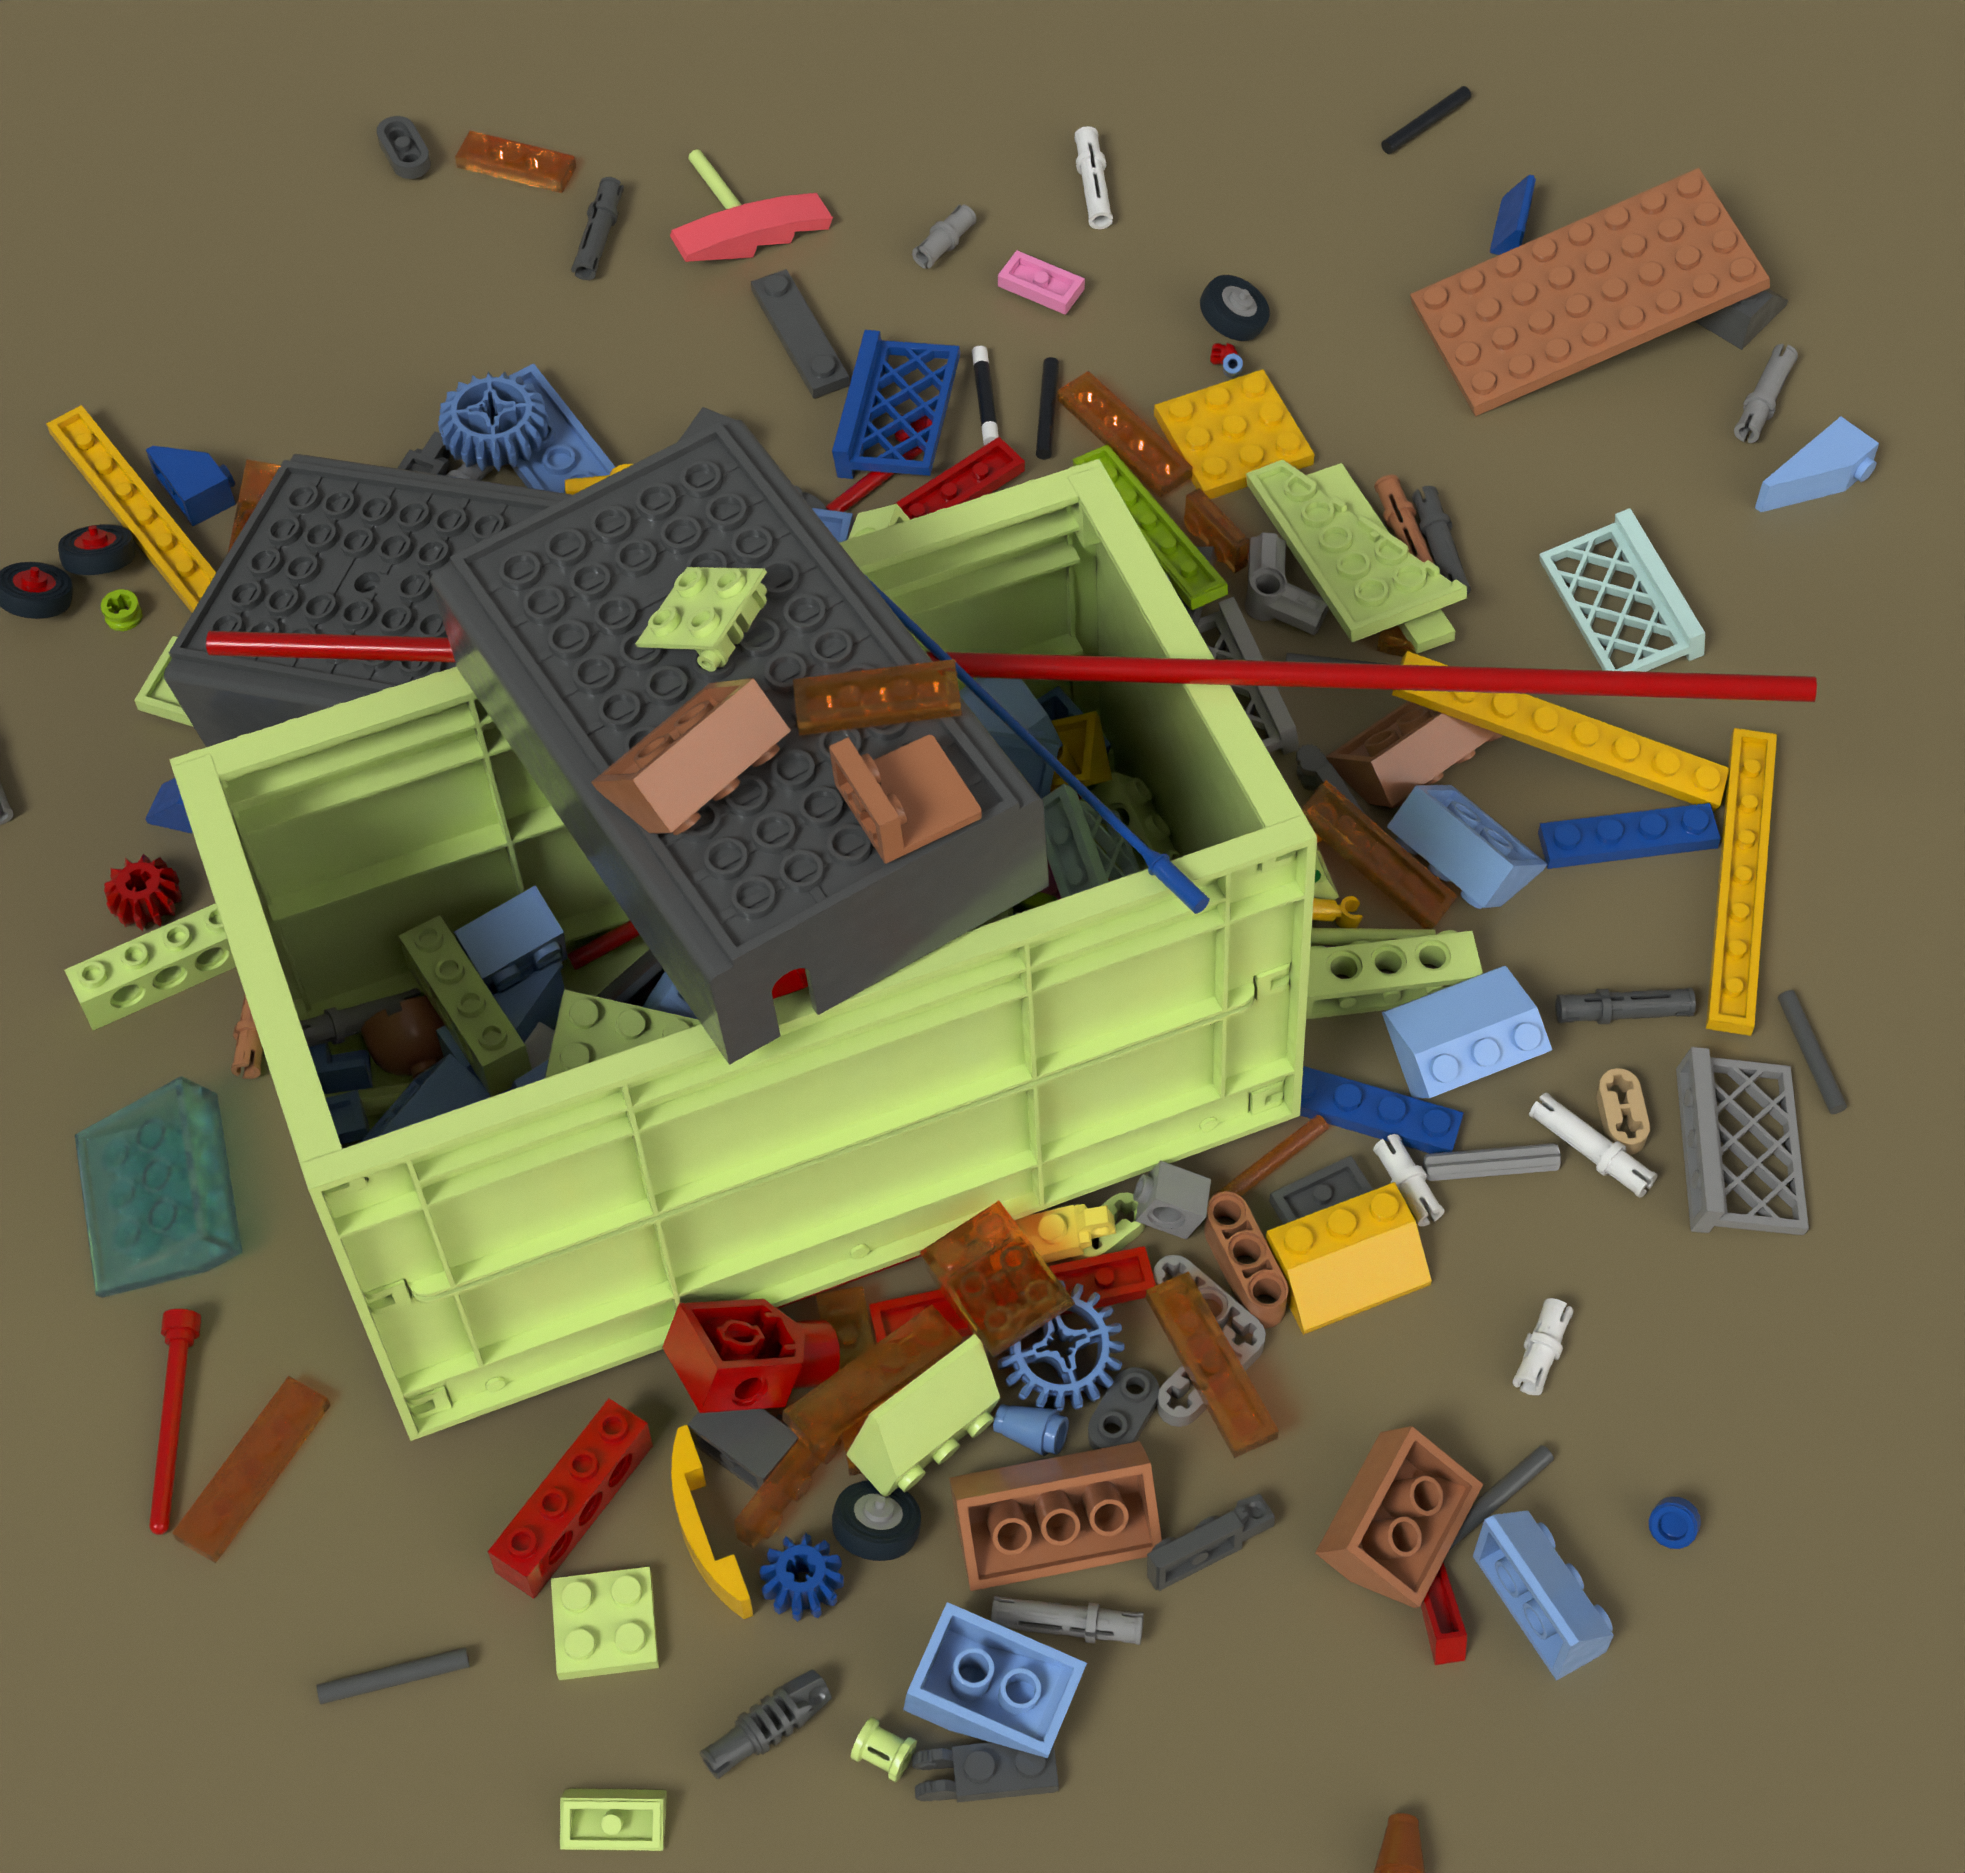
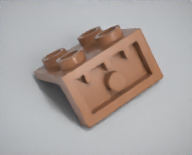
[829,735,982,864]

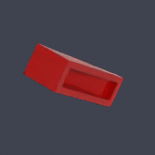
[1421,1562,1467,1665]

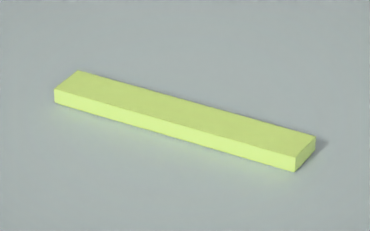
[1306,463,1456,654]

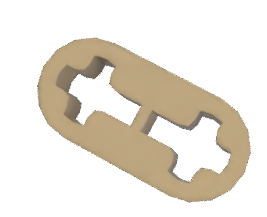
[1596,1068,1650,1155]

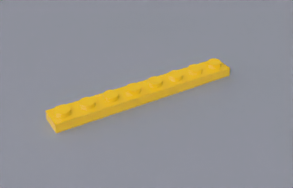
[46,405,216,613]
[1392,651,1730,812]
[1706,728,1777,1036]

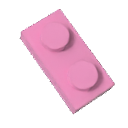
[998,250,1085,315]

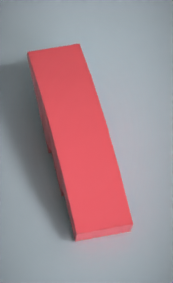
[670,193,833,262]

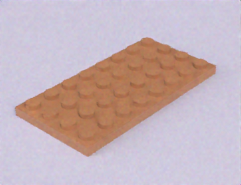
[1410,168,1770,417]

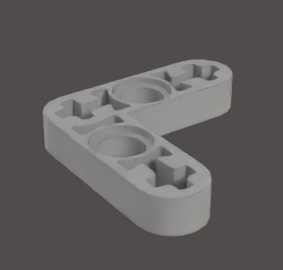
[1153,1255,1266,1427]

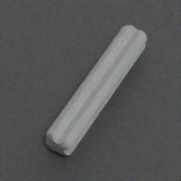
[1423,1143,1561,1181]

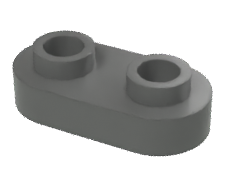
[377,116,431,179]
[1088,1367,1159,1450]

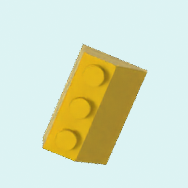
[1265,1182,1432,1335]

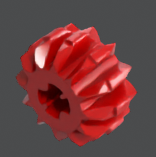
[104,853,182,931]

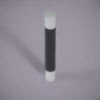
[972,346,999,445]

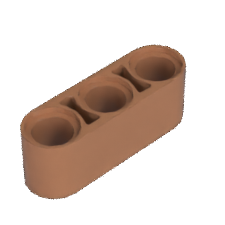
[1204,1191,1289,1329]

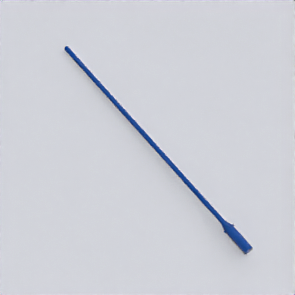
[862,572,1210,914]

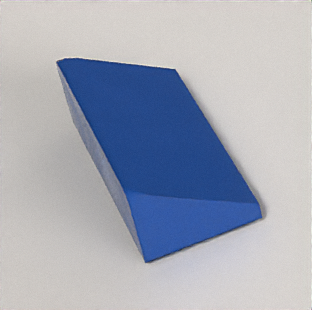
[1490,175,1536,255]

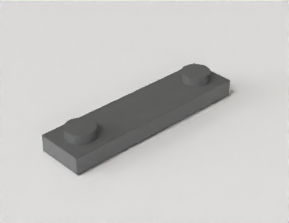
[751,269,850,399]

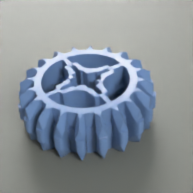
[438,371,549,472]
[994,1281,1125,1412]

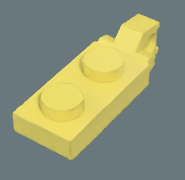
[985,1204,1116,1275]

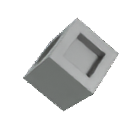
[1133,1160,1211,1239]

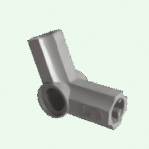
[1244,532,1329,635]

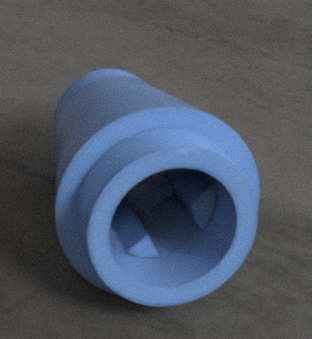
[993,1404,1069,1456]

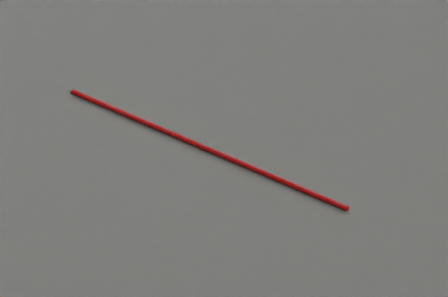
[206,631,1817,702]

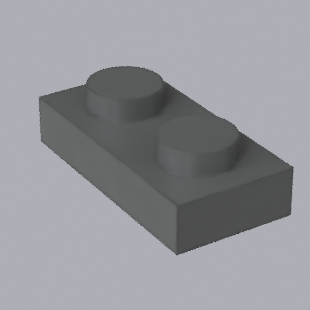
[1269,1155,1373,1224]

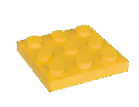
[1154,369,1315,502]

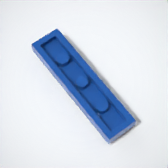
[1538,803,1721,869]
[1300,1066,1464,1154]

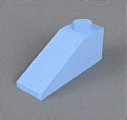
[1755,416,1879,512]

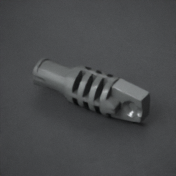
[700,1669,832,1779]

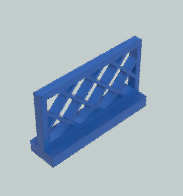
[832,330,960,479]

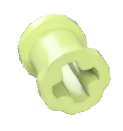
[850,1717,917,1782]

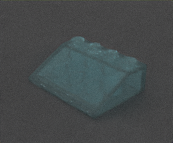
[75,1076,243,1298]

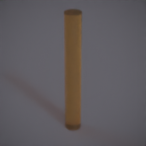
[1214,1115,1329,1196]

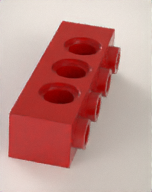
[487,1398,653,1599]

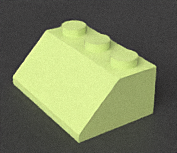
[846,1334,1000,1497]

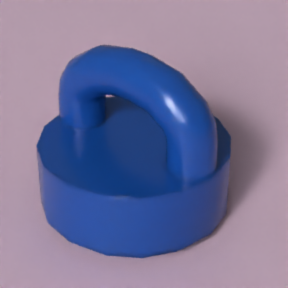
[1649,1496,1701,1549]

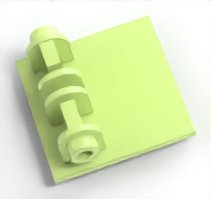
[635,567,767,672]

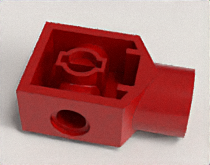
[662,1299,840,1413]

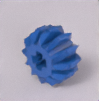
[760,1533,844,1622]

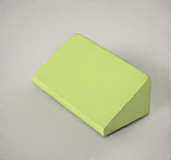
[560,1789,667,1851]

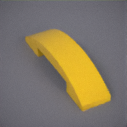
[671,1425,753,1619]

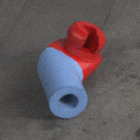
[1210,343,1243,378]

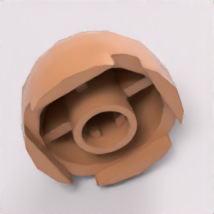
[361,995,445,1079]

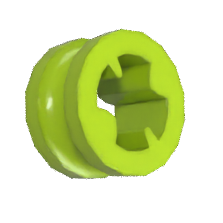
[100,589,143,631]

